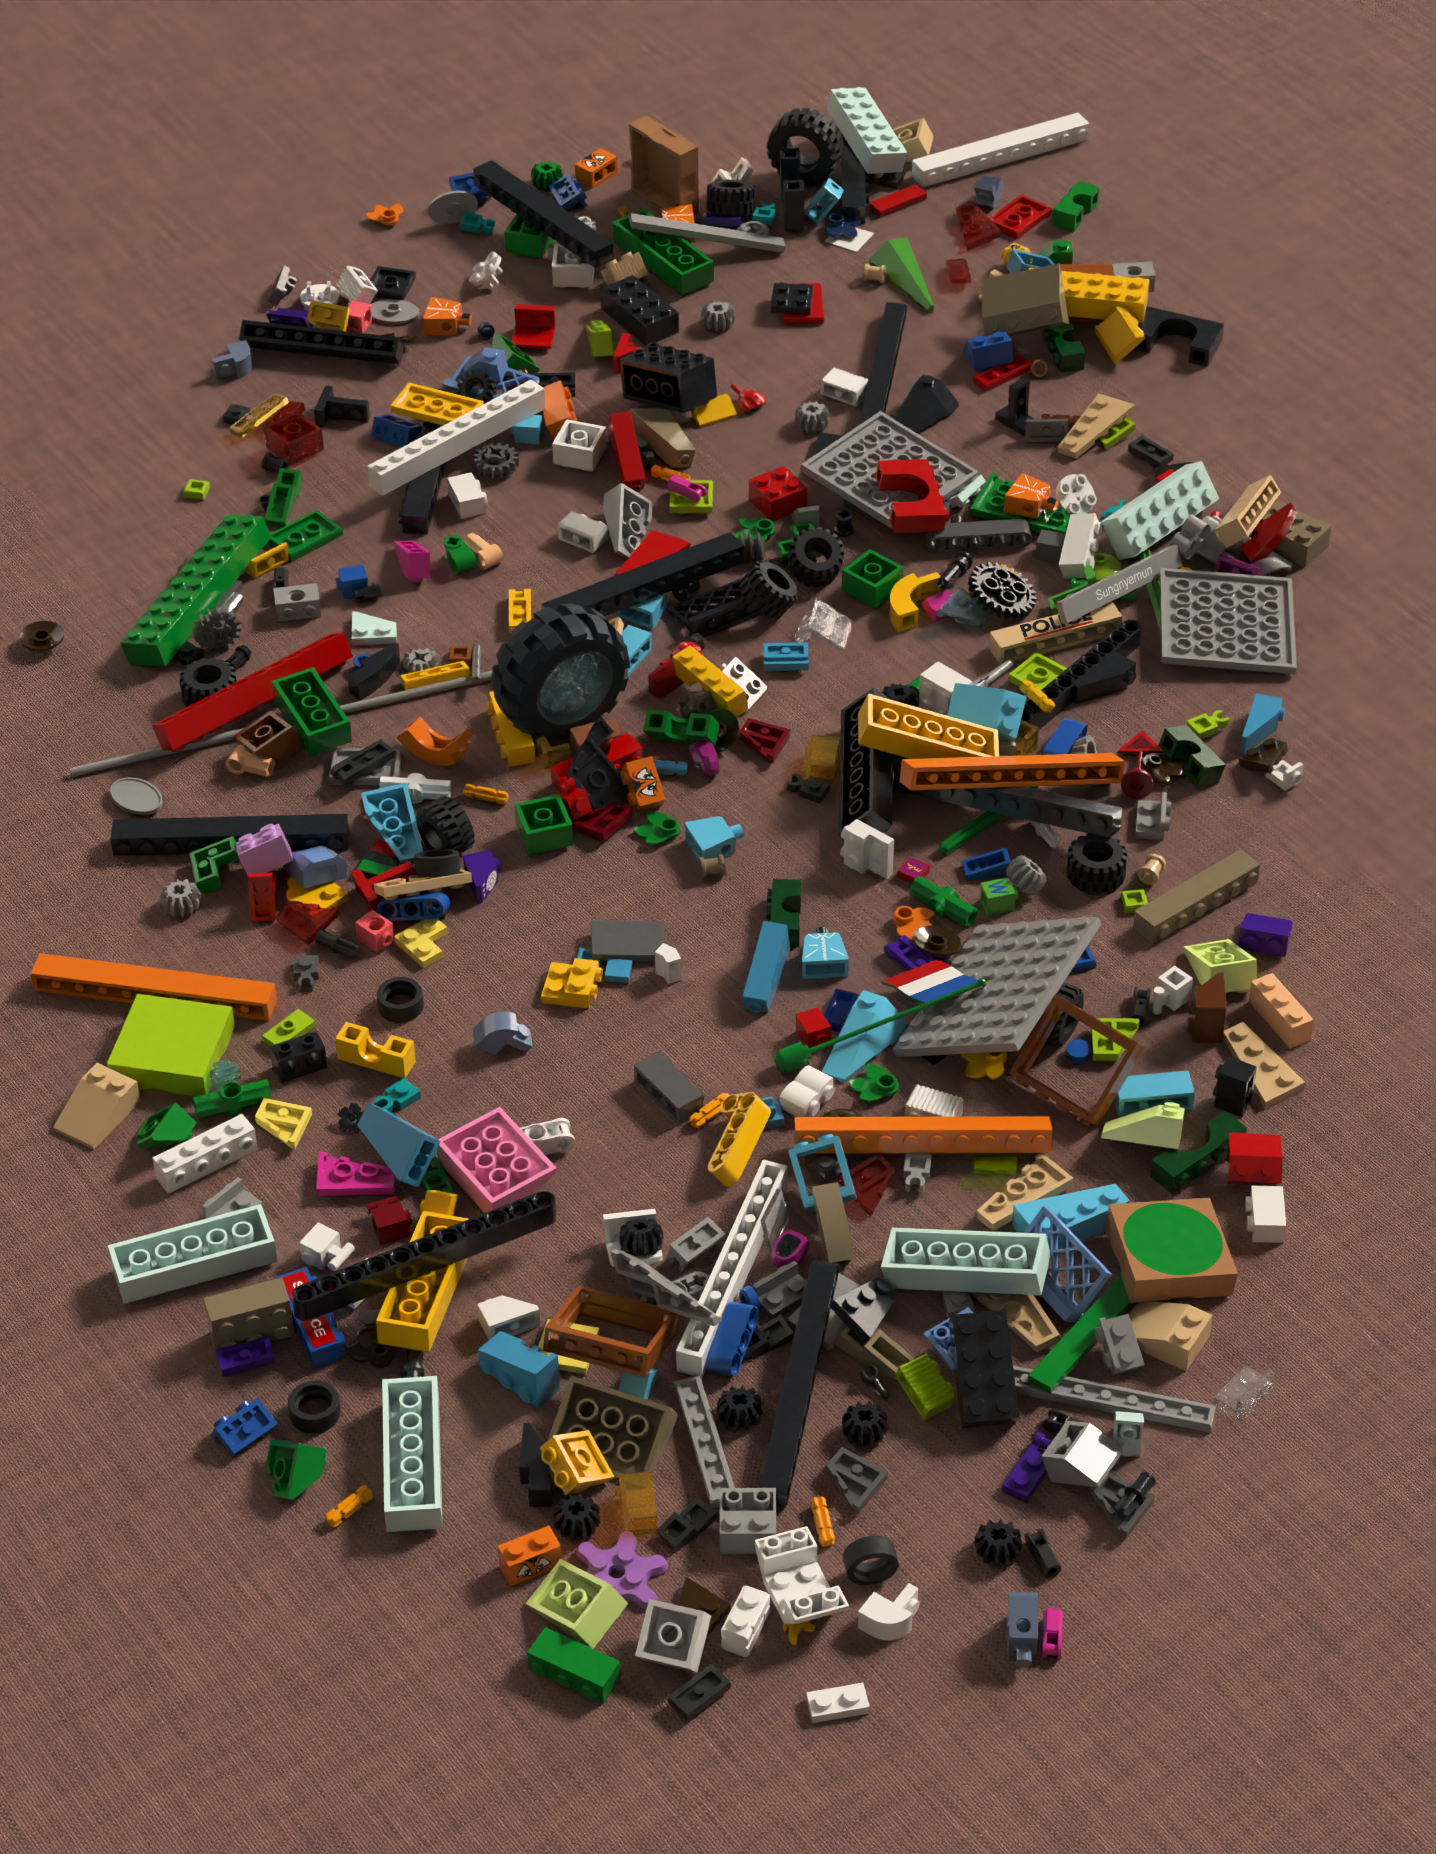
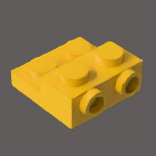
[541,958,603,1009]
[540,1430,614,1495]

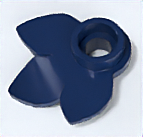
[826,213,861,238]

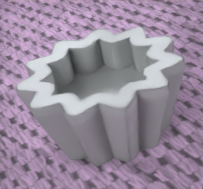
[1072,735,1098,754]

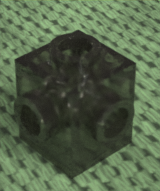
[679,691,718,719]

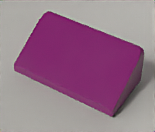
[1214,554,1259,576]

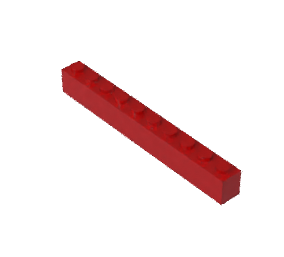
[152,632,353,752]

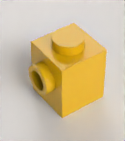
[419,1190,458,1216]

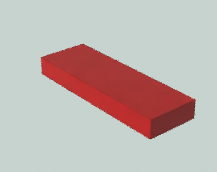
[869,184,927,217]
[973,355,1032,392]

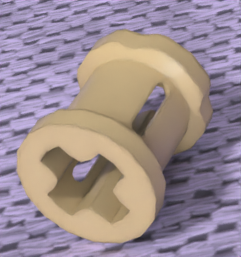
[863,263,886,283]
[1138,854,1166,885]

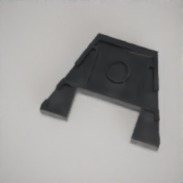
[565,716,629,810]

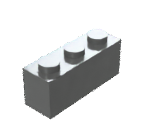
[634,1052,704,1126]

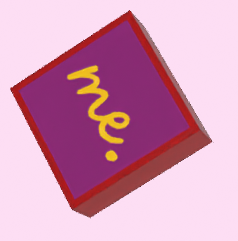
[897,857,930,883]

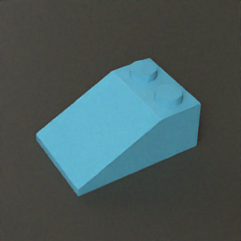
[947,683,1027,742]

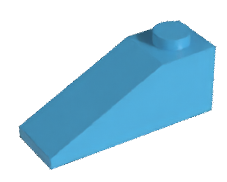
[1240,693,1285,755]

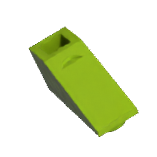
[586,320,613,357]

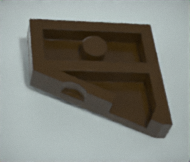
[1238,738,1288,773]
[678,1577,731,1637]

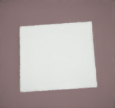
[824,227,874,252]

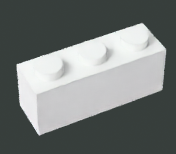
[1059,513,1102,579]

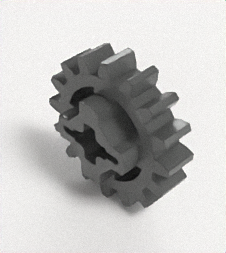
[473,443,519,478]
[192,607,242,652]

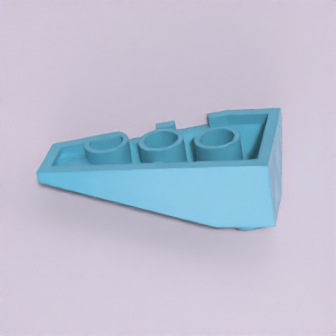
[361,783,423,863]
[822,990,908,1083]

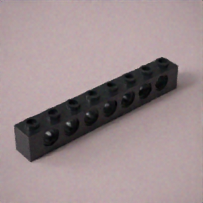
[239,320,404,365]

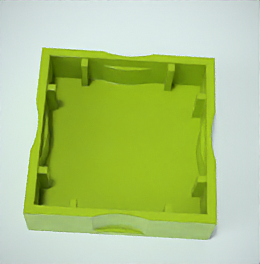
[107,994,235,1097]

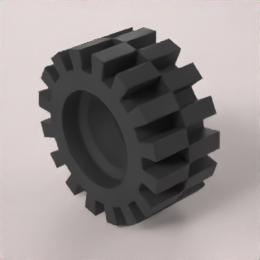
[457,370,497,404]

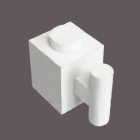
[1152,966,1193,1014]
[299,1223,355,1271]

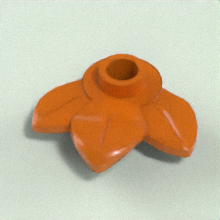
[366,203,404,226]
[892,906,935,941]

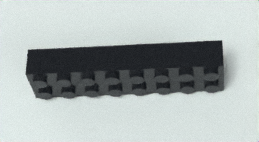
[838,687,893,836]

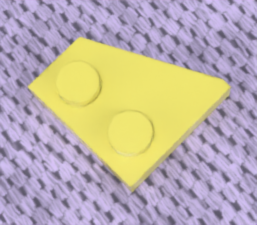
[255,1098,312,1149]

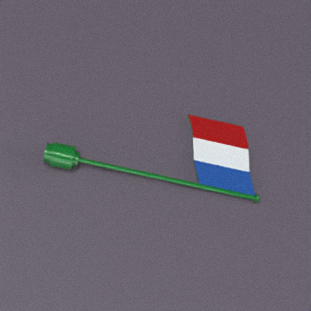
[773,960,987,1074]

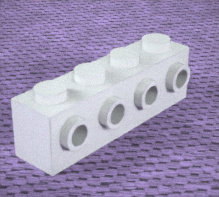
[153,1114,258,1194]

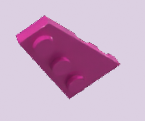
[316,1151,396,1196]

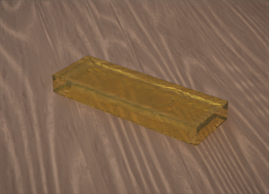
[229,393,289,438]

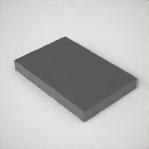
[591,920,665,961]

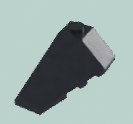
[894,374,959,434]

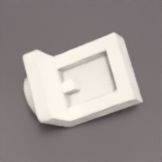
[1265,760,1304,791]

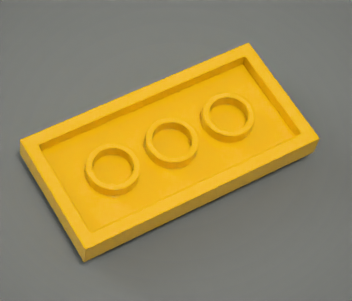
[390,383,484,425]

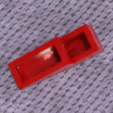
[1241,502,1297,563]

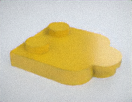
[286,876,349,924]

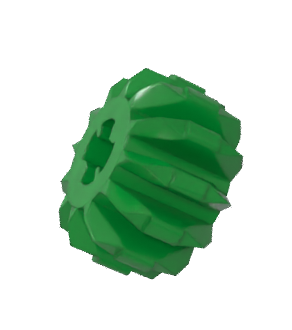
[531,161,563,191]

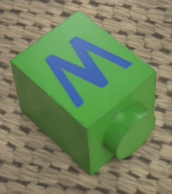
[980,877,1018,916]

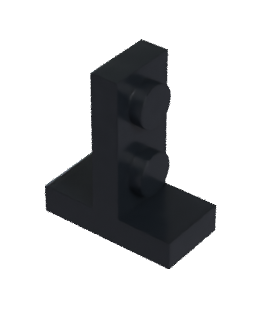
[995,377,1034,437]
[314,386,370,427]

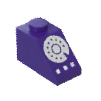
[463,849,501,904]

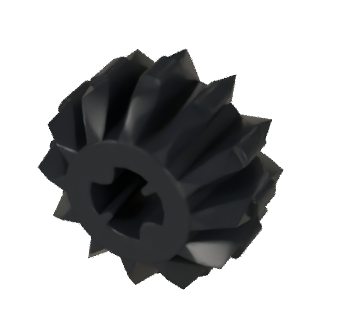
[881,682,918,707]
[619,1218,663,1257]
[717,1385,763,1431]
[842,1400,888,1448]
[553,1492,601,1541]
[974,1518,1022,1567]

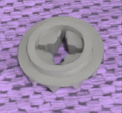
[738,221,769,235]
[402,648,438,673]

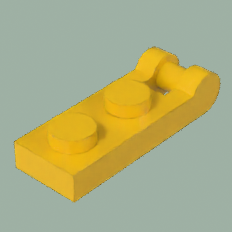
[509,589,531,633]

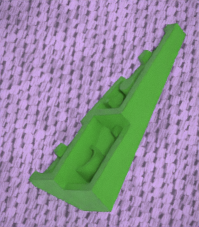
[869,237,934,313]

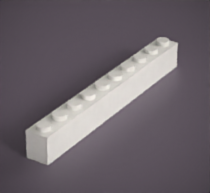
[912,113,1090,188]
[367,380,545,496]
[676,1160,787,1378]

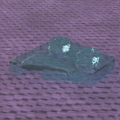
[936,586,992,629]

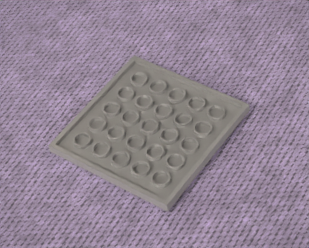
[800,411,979,529]
[1159,568,1297,674]

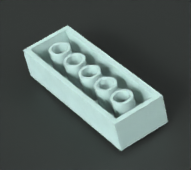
[826,87,907,174]
[1101,461,1219,560]
[108,1204,277,1304]
[881,1228,1051,1295]
[382,1376,443,1532]

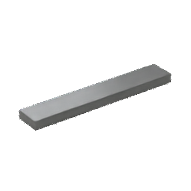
[674,1375,735,1509]

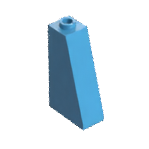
[743,921,790,1012]
[358,1102,441,1187]

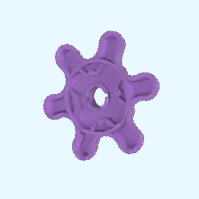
[576,1531,668,1610]

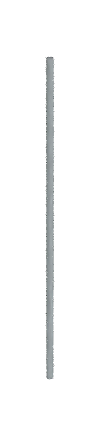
[70,671,492,777]

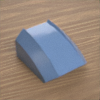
[283,846,347,888]

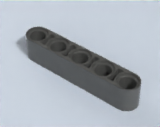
[924,519,1032,553]

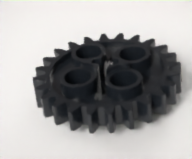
[967,562,1037,620]

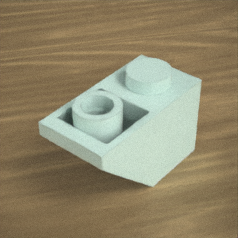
[1113,1411,1144,1457]

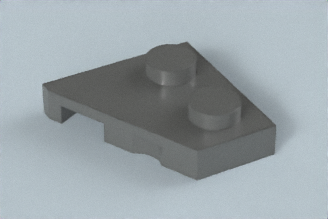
[826,1447,888,1514]
[1091,1472,1155,1539]

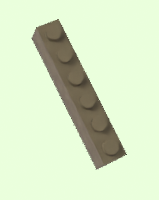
[1133,849,1260,944]

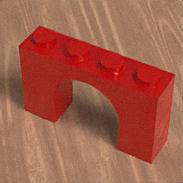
[875,459,949,533]

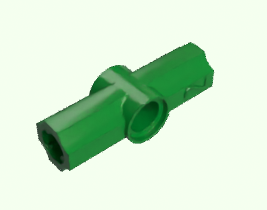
[909,876,978,927]
[193,1079,272,1118]

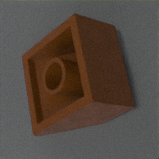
[234,711,303,760]
[1187,973,1226,1043]

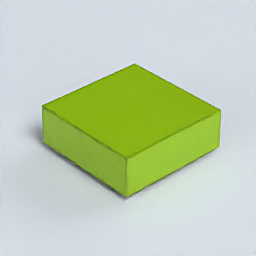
[183,479,210,500]
[1120,889,1148,914]

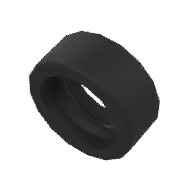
[414,849,460,877]
[377,977,424,1022]
[288,1380,341,1433]
[842,1536,899,1585]

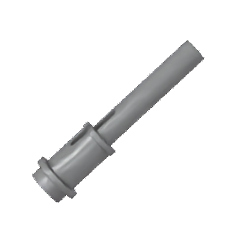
[972,660,1013,687]

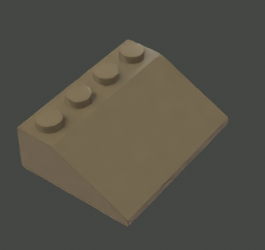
[982,263,1069,336]
[547,1376,678,1487]

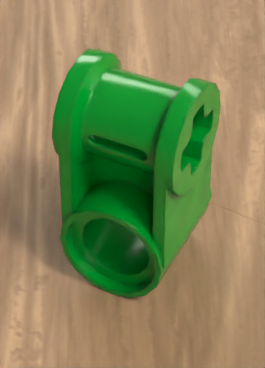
[443,535,477,575]

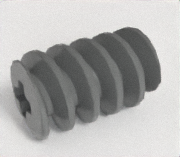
[722,533,765,561]

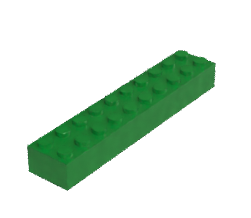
[120,514,271,667]

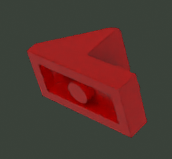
[613,333,641,374]

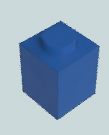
[335,565,368,599]

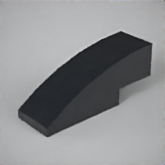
[347,642,400,701]
[519,1423,552,1507]

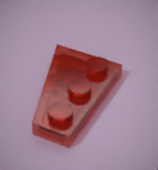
[956,201,1001,251]

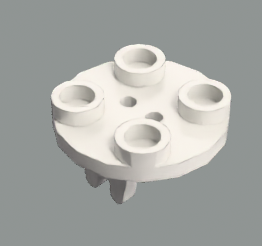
[469,251,502,290]
[300,281,340,311]
[1055,474,1097,515]

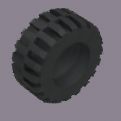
[766,108,843,186]

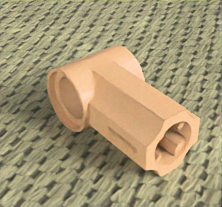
[464,533,504,570]
[225,745,275,777]

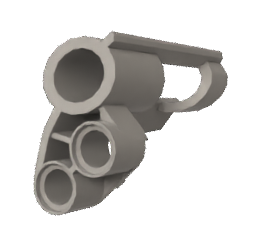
[1169,515,1292,576]

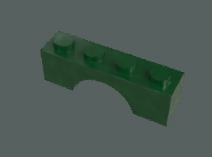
[1150,1111,1247,1194]

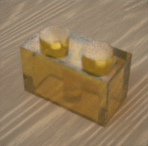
[802,734,840,784]
[614,1471,658,1535]

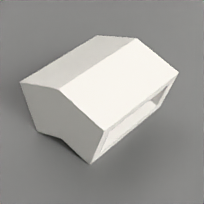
[655,943,682,984]

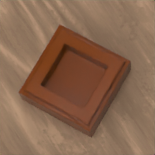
[448,646,473,667]

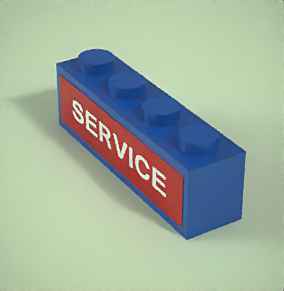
[276,1267,346,1369]

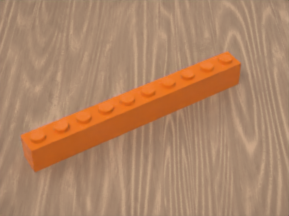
[900,753,1125,790]
[31,953,277,1021]
[794,1116,1052,1154]

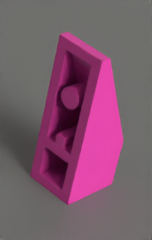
[394,541,430,582]

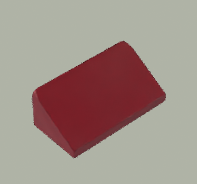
[648,658,684,699]

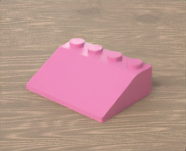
[436,1107,557,1213]

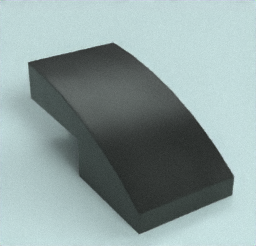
[745,1314,795,1358]
[656,1496,718,1550]

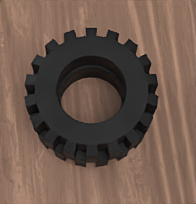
[706,180,755,216]
[787,527,845,587]
[739,560,799,619]
[179,658,237,707]
[416,796,475,854]
[1066,834,1128,894]
[1029,982,1084,1047]

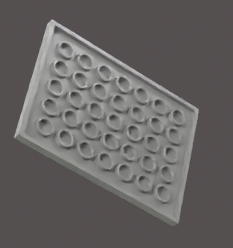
[892,916,1101,1057]

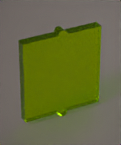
[974,1153,1018,1176]

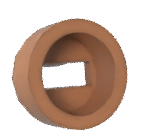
[1030,360,1048,377]

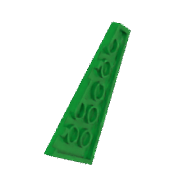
[970,472,1070,534]

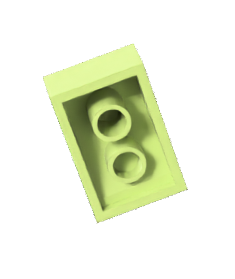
[1183,939,1257,995]
[1101,1102,1185,1149]
[525,1559,628,1649]

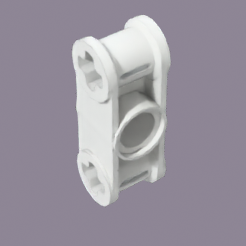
[520,1118,576,1155]

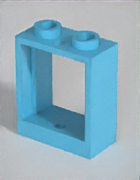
[788,1134,857,1214]

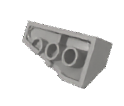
[603,483,652,559]

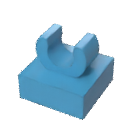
[762,1096,784,1129]

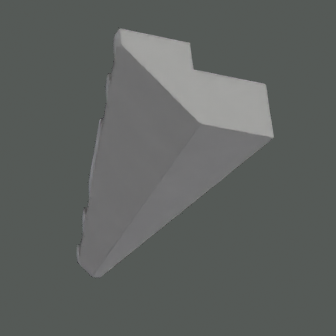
[611,1249,722,1326]

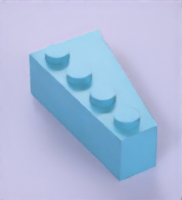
[1012,1184,1130,1250]

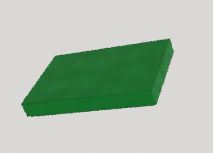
[267,510,343,562]

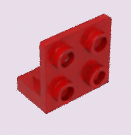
[512,304,556,350]

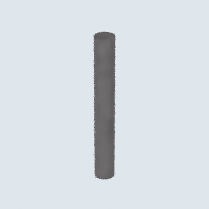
[472,644,481,684]

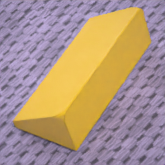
[691,394,737,427]
[246,542,289,579]

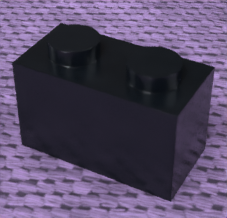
[1213,1056,1257,1117]

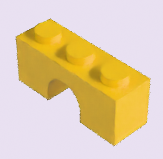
[335,1022,416,1078]

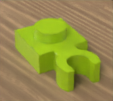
[1186,710,1229,739]

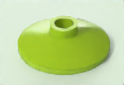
[1086,553,1121,581]

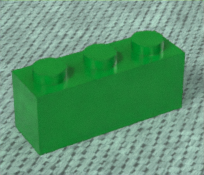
[527,1627,621,1704]

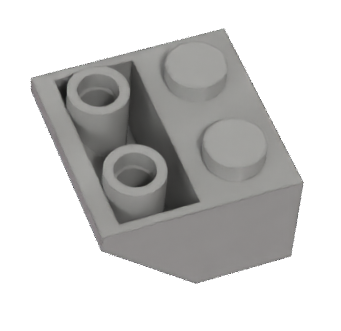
[1041,1421,1123,1487]
[720,1488,776,1554]

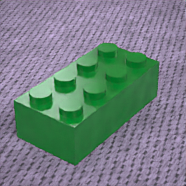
[272,667,352,756]

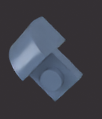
[974,175,1004,208]
[211,340,252,379]
[473,1012,532,1056]

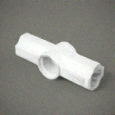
[379,773,451,804]

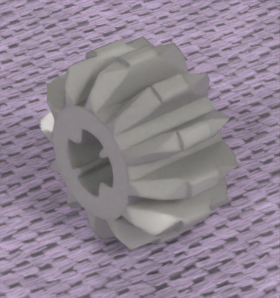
[701,300,735,332]
[795,401,829,434]
[1006,855,1047,895]
[160,878,201,918]

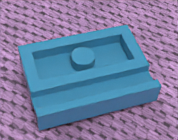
[763,642,809,671]

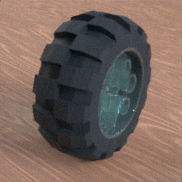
[492,604,630,741]

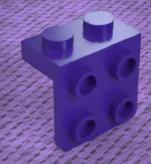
[266,308,315,328]
[1238,913,1293,957]

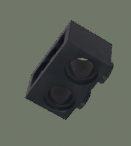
[269,1031,328,1083]

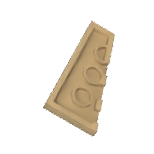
[1057,393,1136,459]
[374,869,472,900]
[1223,1022,1305,1109]
[977,1153,1074,1232]
[969,1292,1061,1352]

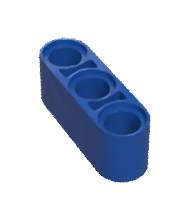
[1042,718,1088,755]
[377,892,450,921]
[706,1302,758,1376]

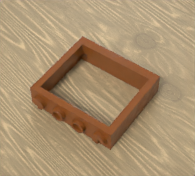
[1009,995,1145,1126]
[543,1285,678,1378]

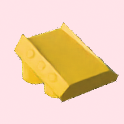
[1095,307,1145,364]

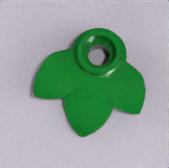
[734,518,776,541]
[634,812,681,845]
[849,1064,899,1102]

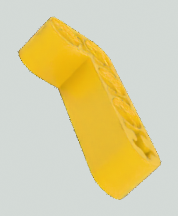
[708,1092,771,1187]

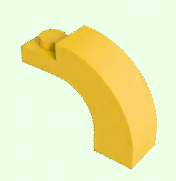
[890,572,941,633]

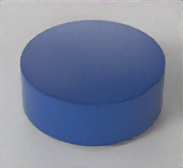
[1066,1039,1091,1063]
[739,1286,760,1311]

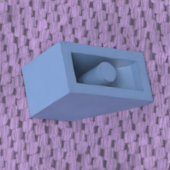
[462,347,508,382]

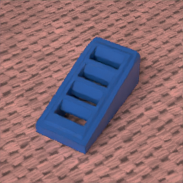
[961,847,1011,881]

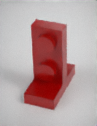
[351,861,415,912]
[248,872,277,922]

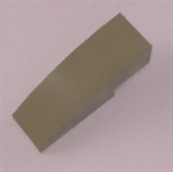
[812,1182,855,1263]
[834,1326,915,1381]

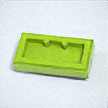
[262,1009,316,1046]

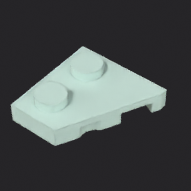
[352,611,397,645]

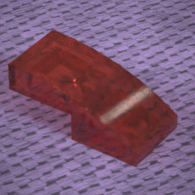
[946,258,971,284]

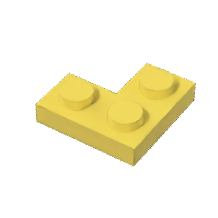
[394,919,448,969]

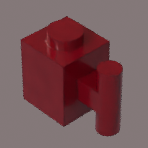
[366,1196,412,1245]

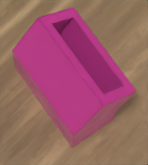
[921,589,958,622]

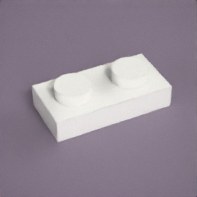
[806,1683,870,1723]

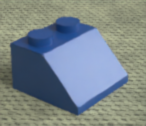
[963,332,1014,371]

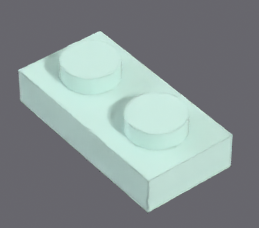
[946,475,986,508]

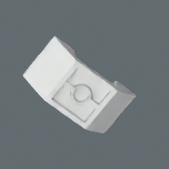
[754,1526,849,1624]

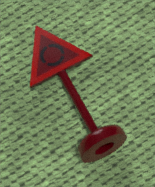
[1117,731,1163,799]

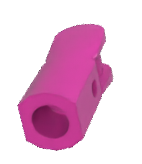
[668,475,707,502]
[1042,1608,1063,1659]

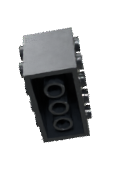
[619,343,717,413]

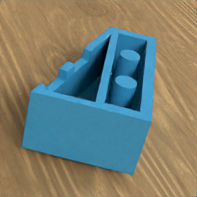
[478,1331,560,1408]

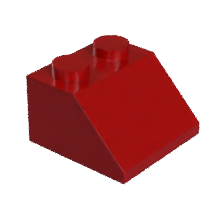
[1227,1133,1283,1186]

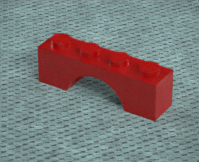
[551,733,644,792]

